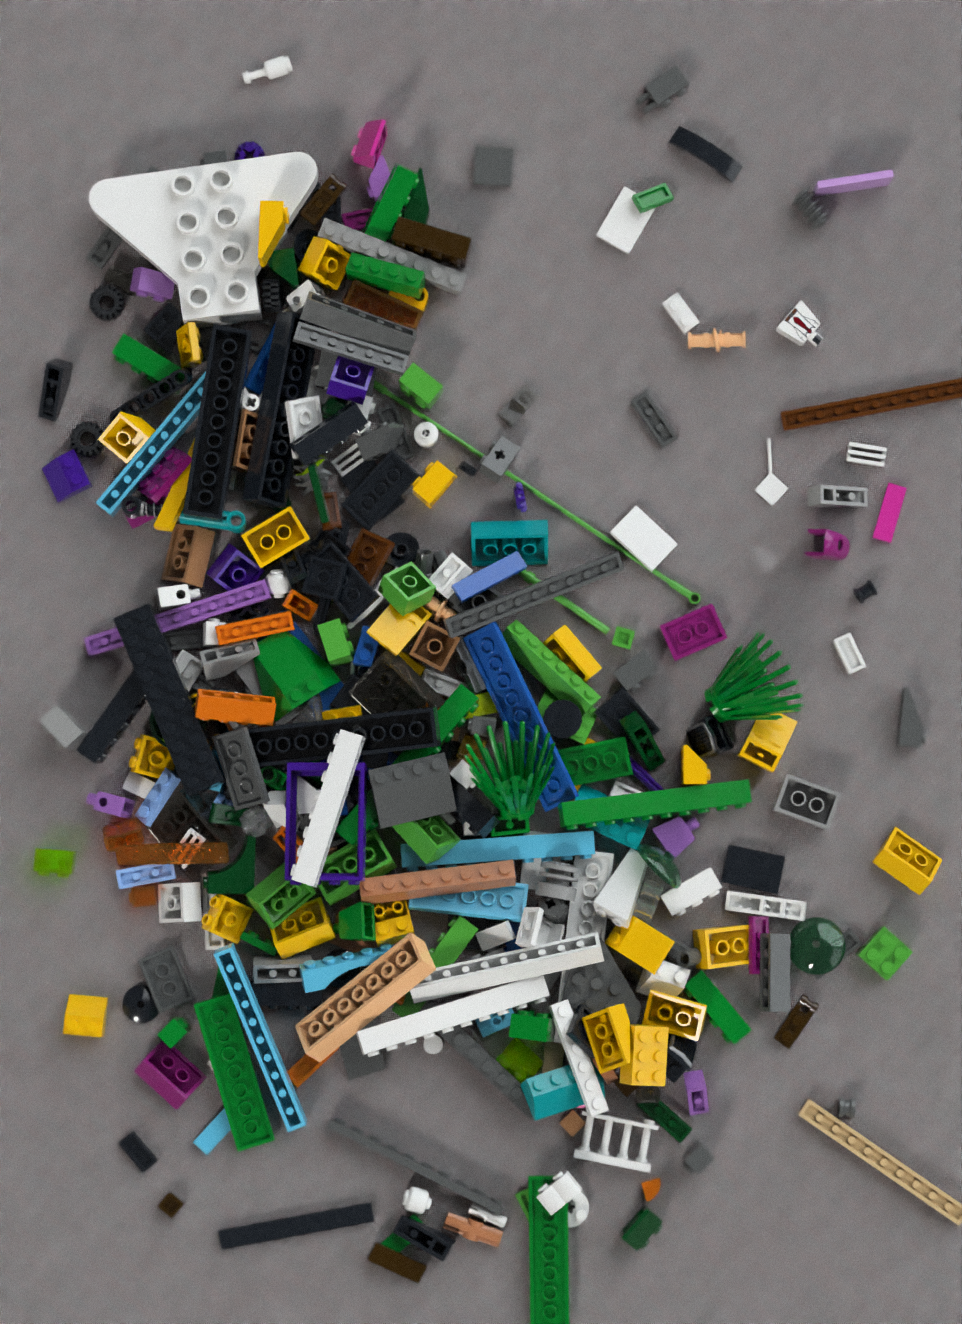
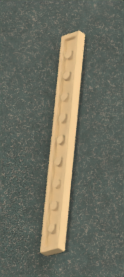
[798,1098,962,1226]

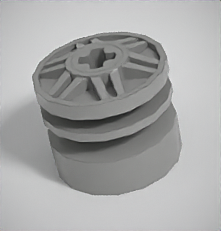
[535,861,580,902]

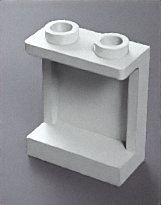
[515,907,565,948]

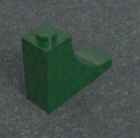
[203,833,256,894]

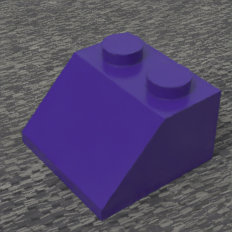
[326,356,374,405]
[42,449,93,503]
[206,543,265,591]

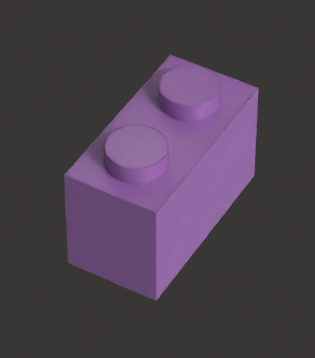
[130,267,175,302]

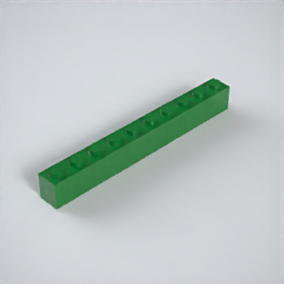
[335,684,479,848]
[558,779,752,830]

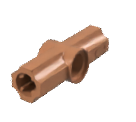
[443,1211,503,1248]

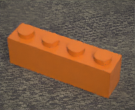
[195,689,276,727]

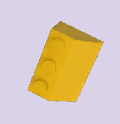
[241,506,310,568]
[543,625,602,683]
[872,826,942,895]
[270,897,336,959]
[642,989,707,1041]

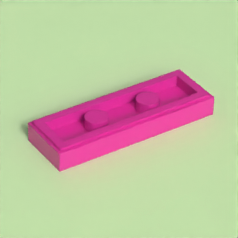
[872,483,907,543]

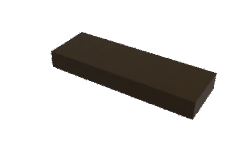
[366,1241,427,1284]

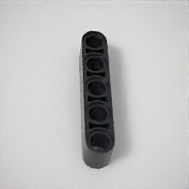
[109,368,193,422]

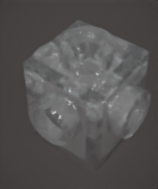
[239,805,274,838]

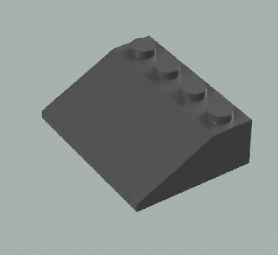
[367,753,457,829]

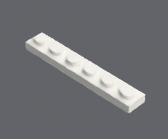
[548,999,609,1117]

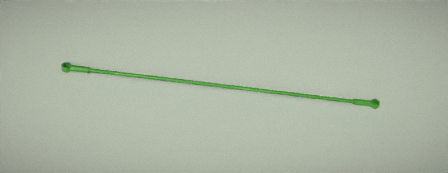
[373,380,701,605]

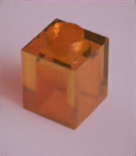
[128,885,158,908]

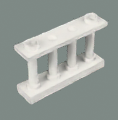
[573,1110,659,1173]

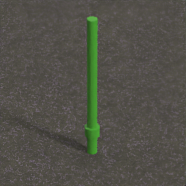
[518,570,610,634]

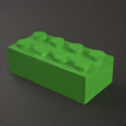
[318,829,397,906]

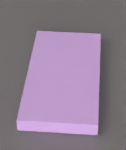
[813,169,894,197]

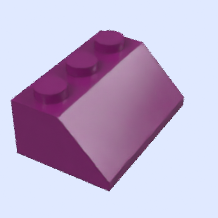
[134,1041,207,1110]

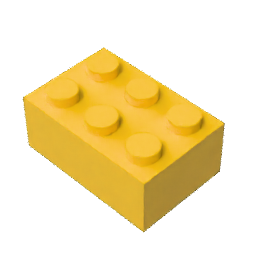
[619,1024,669,1086]

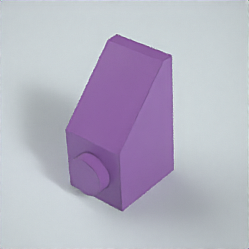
[366,155,390,202]
[683,1070,709,1116]

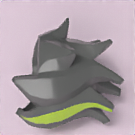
[292,455,333,496]

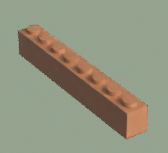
[359,859,516,904]

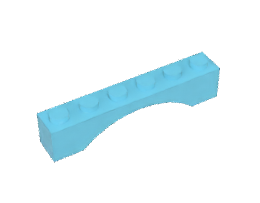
[299,943,397,993]

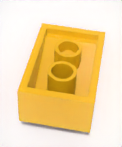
[258,201,289,267]
[605,915,675,975]
[693,924,749,969]
[582,1003,630,1074]

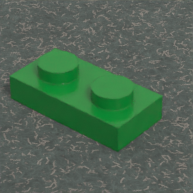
[240,930,278,956]

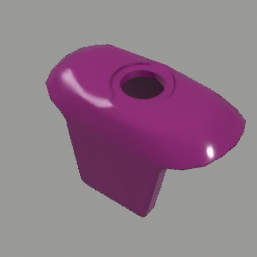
[805,529,850,561]

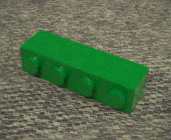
[362,162,419,242]
[346,252,426,299]
[111,333,185,395]
[683,969,752,1045]

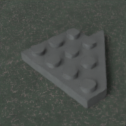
[562,937,641,1024]

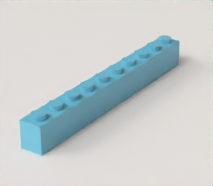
[96,371,206,517]
[400,831,596,871]
[214,943,307,1132]

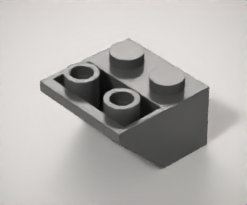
[355,422,404,461]

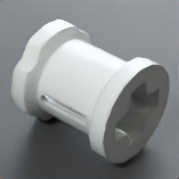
[242,394,260,413]

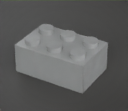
[39,704,88,751]
[772,774,841,830]

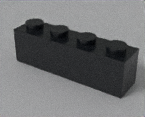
[289,402,368,466]
[450,775,500,838]
[250,981,323,1010]

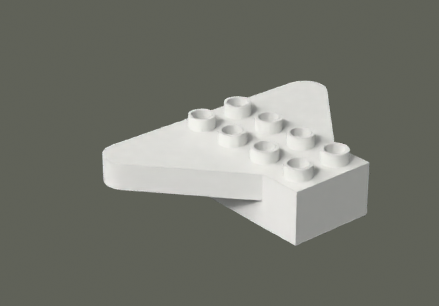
[89,152,318,328]

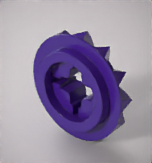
[235,141,265,160]
[513,482,527,513]

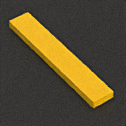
[154,438,195,532]

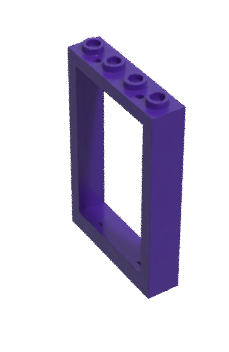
[285,762,367,885]

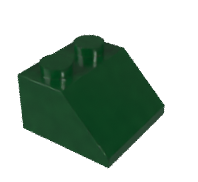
[268,248,301,290]
[619,1204,663,1251]

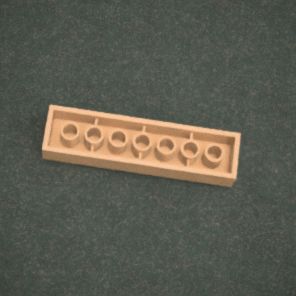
[295,932,436,1062]

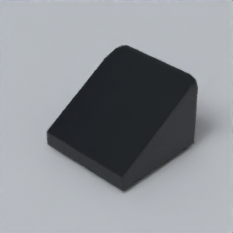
[439,740,461,761]

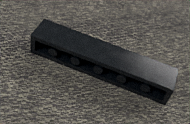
[76,670,147,764]

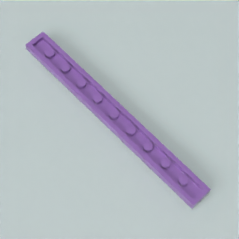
[84,579,271,657]

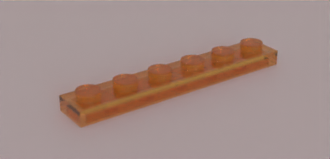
[115,842,229,865]

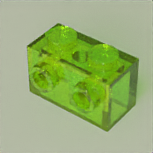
[33,848,76,878]
[496,1038,544,1083]

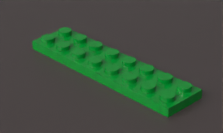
[193,993,275,1152]
[528,1175,570,1324]

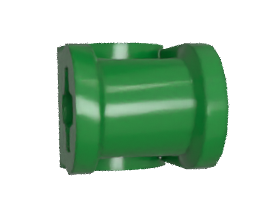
[260,766,287,791]

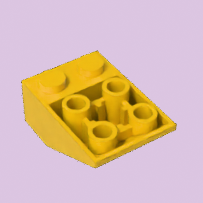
[366,604,432,656]
[737,713,797,773]
[374,900,415,947]

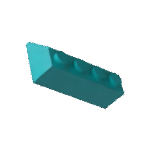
[471,520,548,566]
[574,784,650,850]
[521,1058,605,1121]

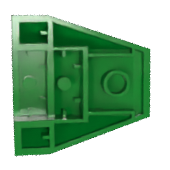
[253,631,340,722]

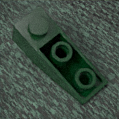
[401,167,430,224]

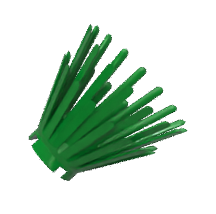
[704,631,804,723]
[464,721,555,821]

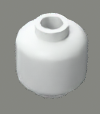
[414,422,439,448]
[266,569,291,598]
[402,1187,432,1215]

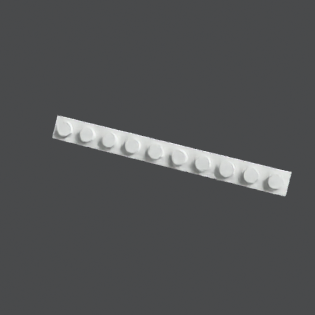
[410,932,604,1003]
[356,975,550,1057]

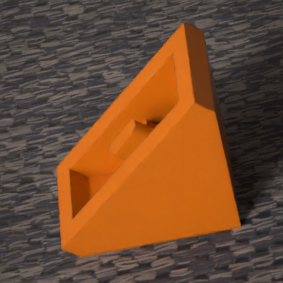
[282,589,318,622]

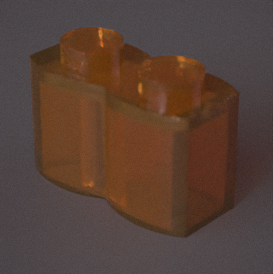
[102,818,145,852]

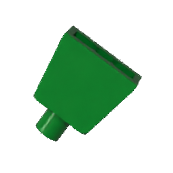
[333,902,376,941]

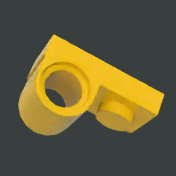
[388,288,429,314]

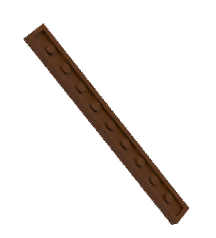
[780,378,962,432]

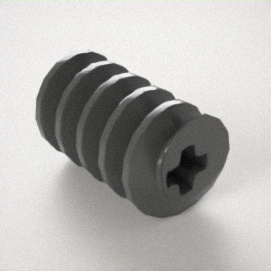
[792,187,832,230]
[539,896,569,924]

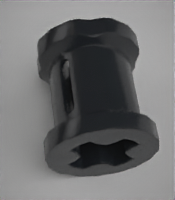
[853,580,878,604]

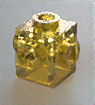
[456,732,487,766]

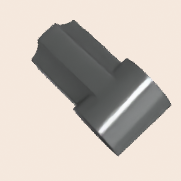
[416,548,434,579]
[667,936,702,968]

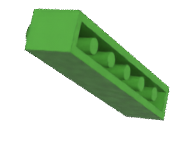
[502,619,601,718]
[391,915,479,1017]

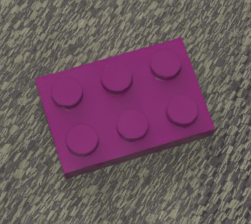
[137,446,192,503]
[659,603,727,662]

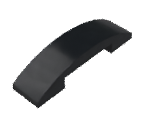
[669,126,743,183]

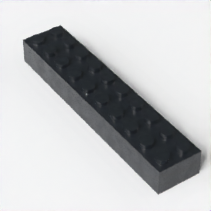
[242,312,320,508]
[183,325,253,523]
[113,603,226,797]
[247,706,441,767]

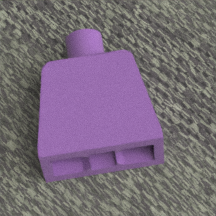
[86,791,135,819]
[651,816,700,860]

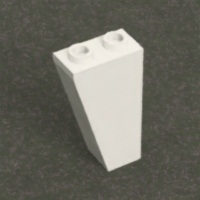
[594,848,648,928]

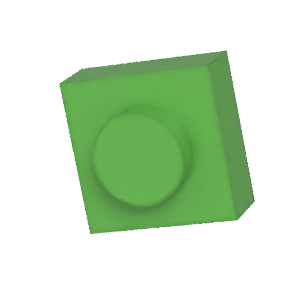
[611,626,635,650]

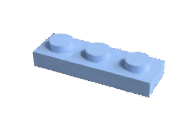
[135,768,181,827]
[116,860,177,890]

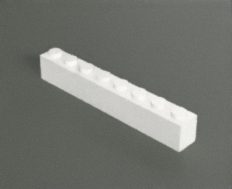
[290,729,366,888]

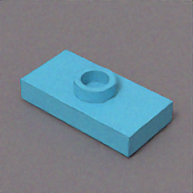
[475,1008,514,1038]

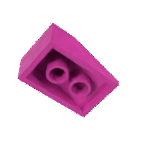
[351,119,388,169]

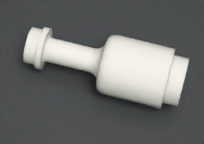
[242,56,293,84]

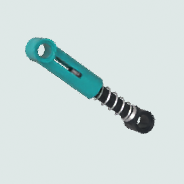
[121,496,247,533]

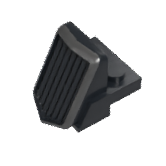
[686,715,734,758]
[666,1033,697,1083]

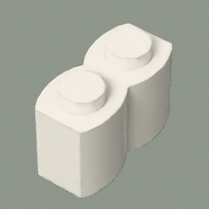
[536,1170,582,1215]

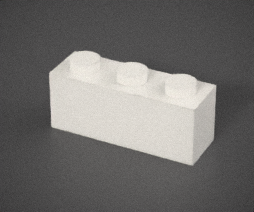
[659,867,722,917]

